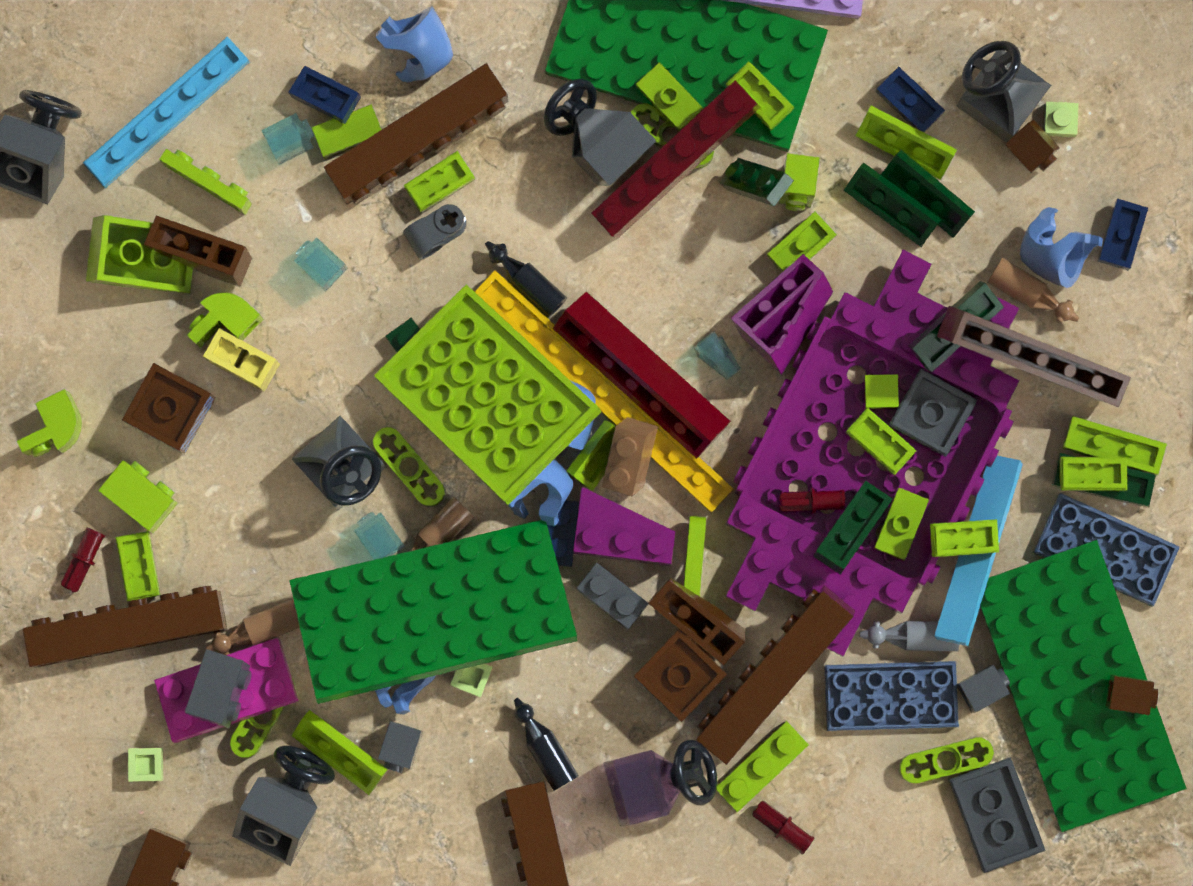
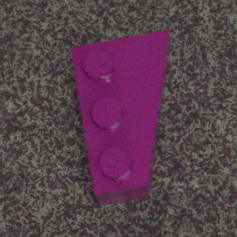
[731,254,833,375]
[573,487,675,566]

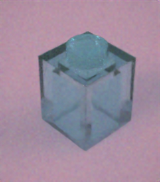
[261,113,315,165]
[294,237,348,292]
[354,512,405,560]

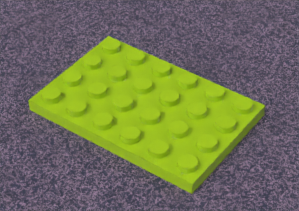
[374,284,602,505]

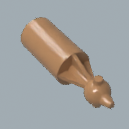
[987,257,1079,324]
[411,497,474,551]
[206,599,300,655]

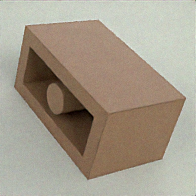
[602,417,658,497]

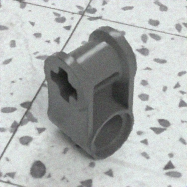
[403,204,467,260]

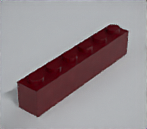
[591,80,761,238]
[552,291,731,459]

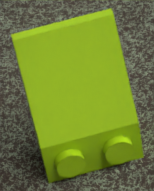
[86,215,193,294]

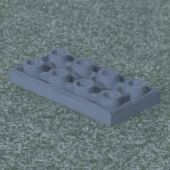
[1033,493,1180,607]
[824,661,959,731]

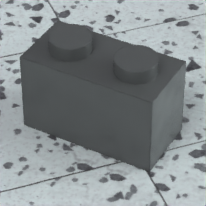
[577,563,648,630]
[185,649,252,728]

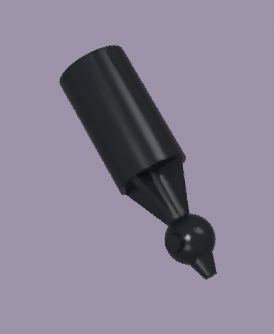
[485,241,567,318]
[514,698,579,791]

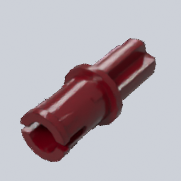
[779,488,845,514]
[61,527,106,592]
[752,801,815,855]

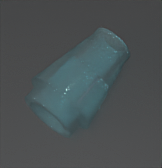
[694,331,741,380]

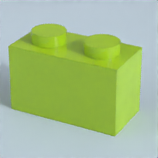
[779,153,820,211]
[98,460,178,533]

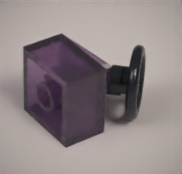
[603,740,717,826]

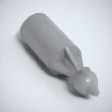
[860,621,959,651]

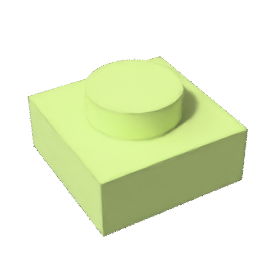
[1044,101,1079,137]
[450,664,493,697]
[128,748,163,782]

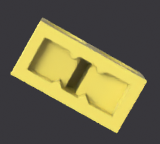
[203,328,280,392]

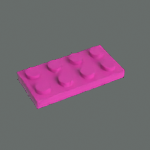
[154,638,299,743]

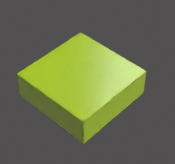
[864,374,899,409]

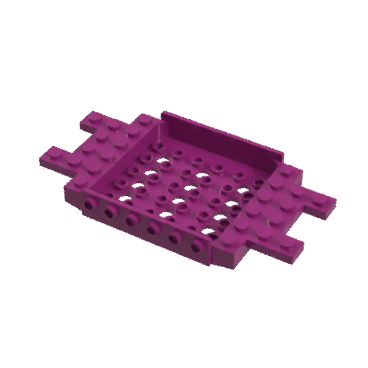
[726,250,1020,657]

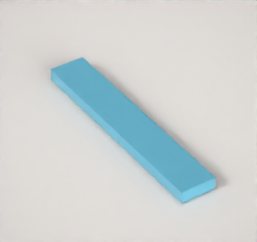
[83,36,250,189]
[934,456,1023,646]

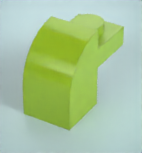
[187,293,264,348]
[17,389,82,457]

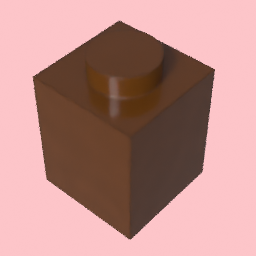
[1005,120,1060,173]
[1106,675,1158,715]

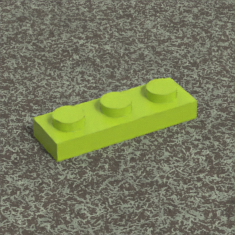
[855,105,957,180]
[159,149,252,215]
[1062,416,1167,476]
[291,710,388,795]
[716,721,809,813]

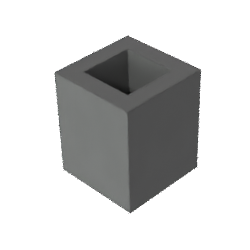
[957,665,1010,713]
[378,721,423,773]

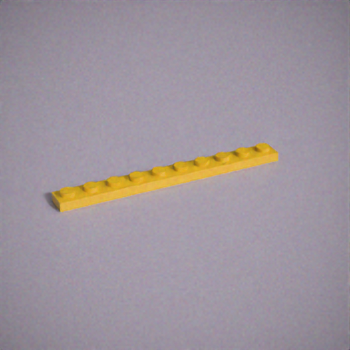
[475,270,734,513]

